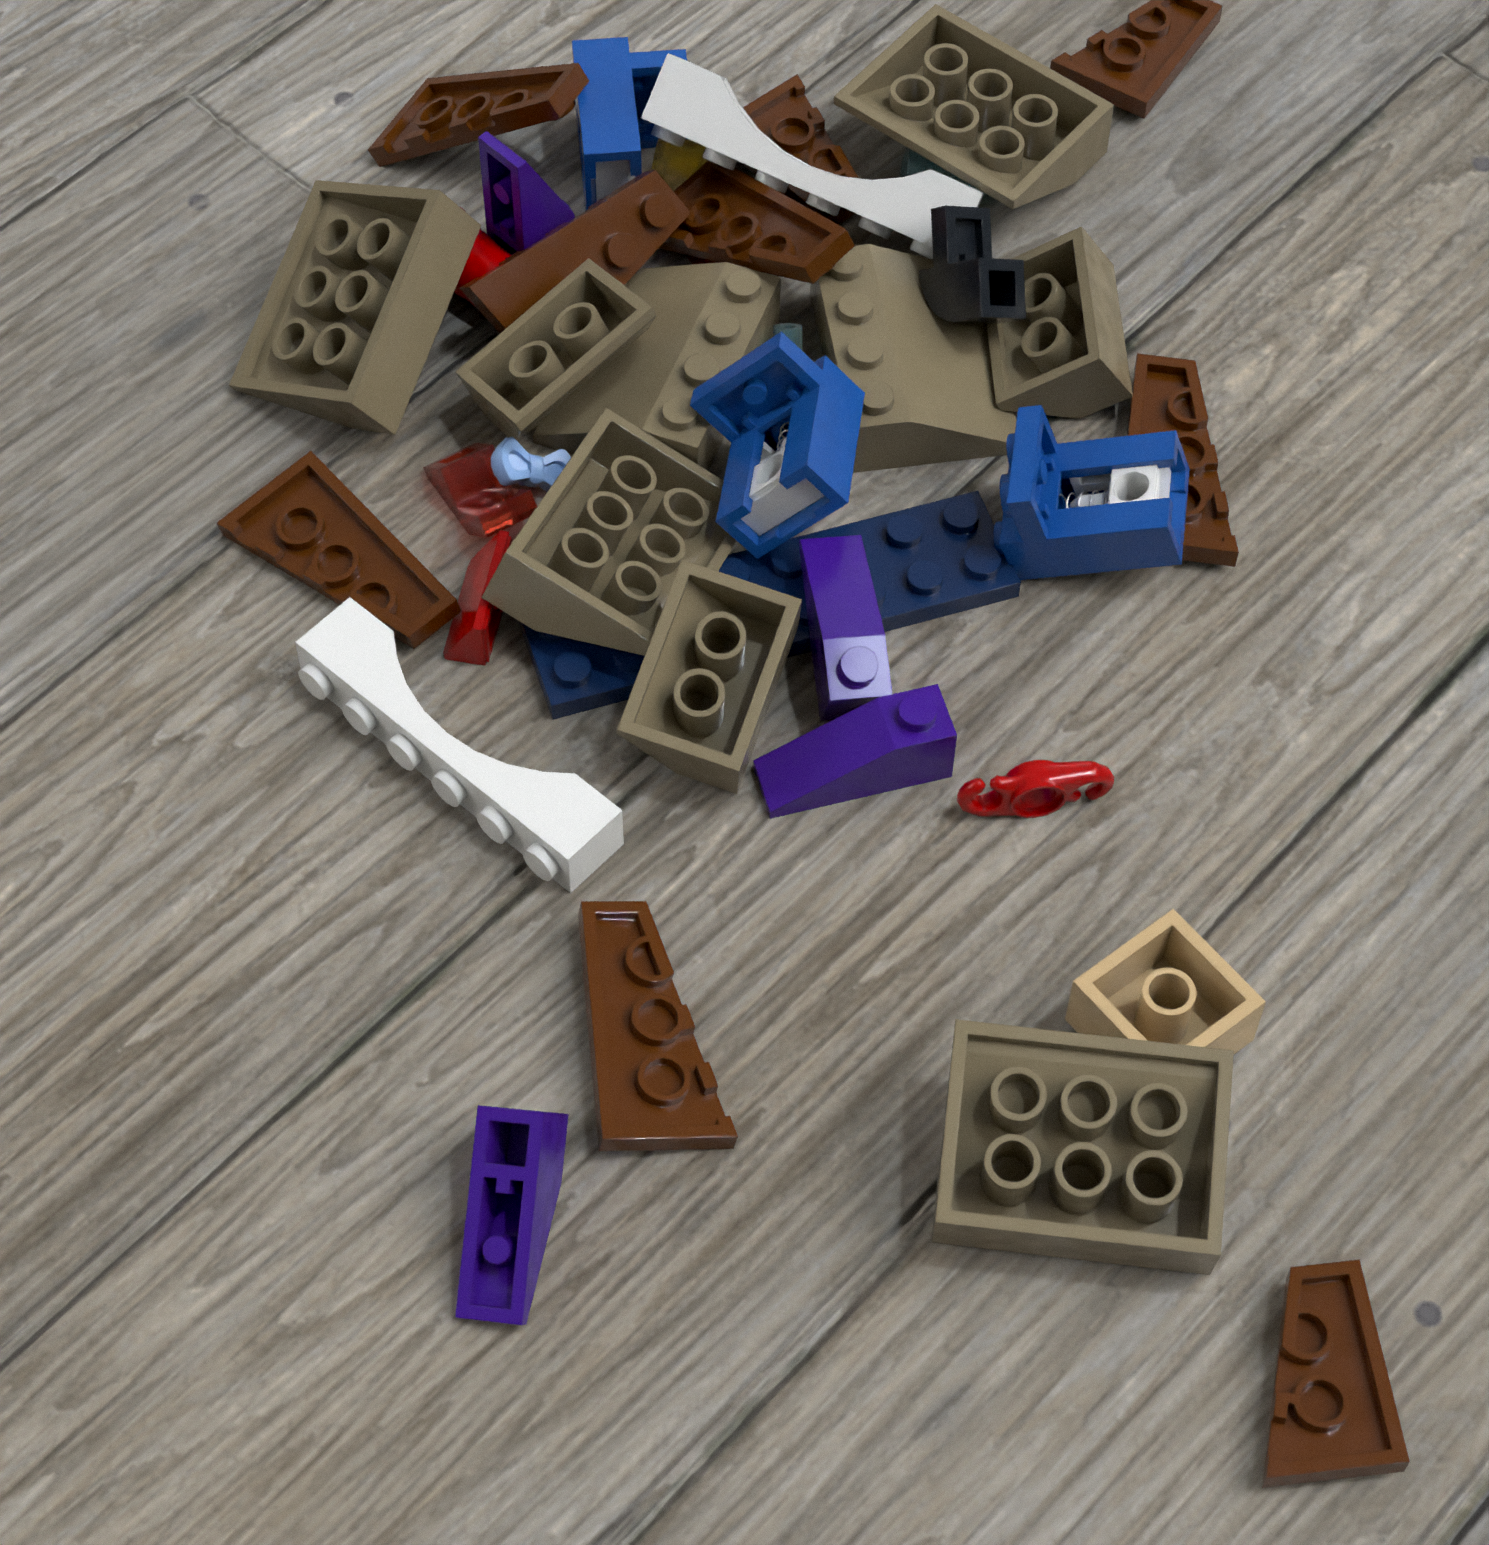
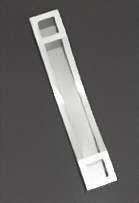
[641,53,984,259]
[295,597,624,893]

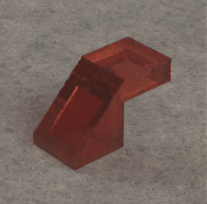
[423,443,537,538]

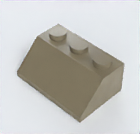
[987,226,1133,419]
[455,258,657,441]
[617,559,802,794]

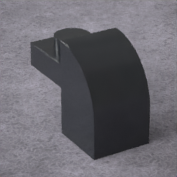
[919,205,1026,323]

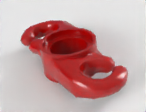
[957,760,1115,818]

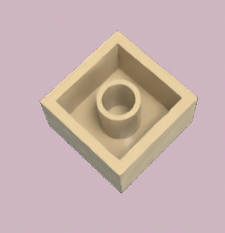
[1065,909,1266,1054]

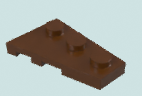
[1050,0,1223,119]
[740,74,858,225]
[1262,1259,1410,1488]

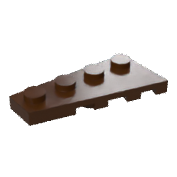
[368,63,590,167]
[659,160,855,284]
[460,170,691,333]
[1127,353,1239,567]
[216,451,461,649]
[578,901,738,1151]

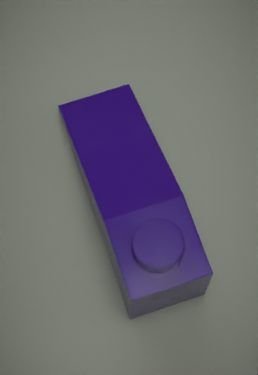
[478,131,575,255]
[799,535,893,721]
[753,684,957,819]
[455,1105,569,1325]

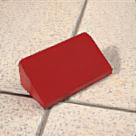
[443,530,512,666]

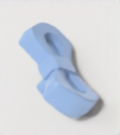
[491,437,571,492]

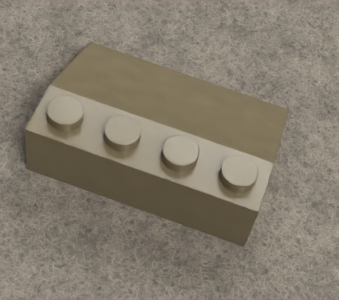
[834,4,1114,209]
[229,180,481,435]
[810,244,1017,473]
[533,262,781,471]
[481,408,736,656]
[931,1019,1234,1275]

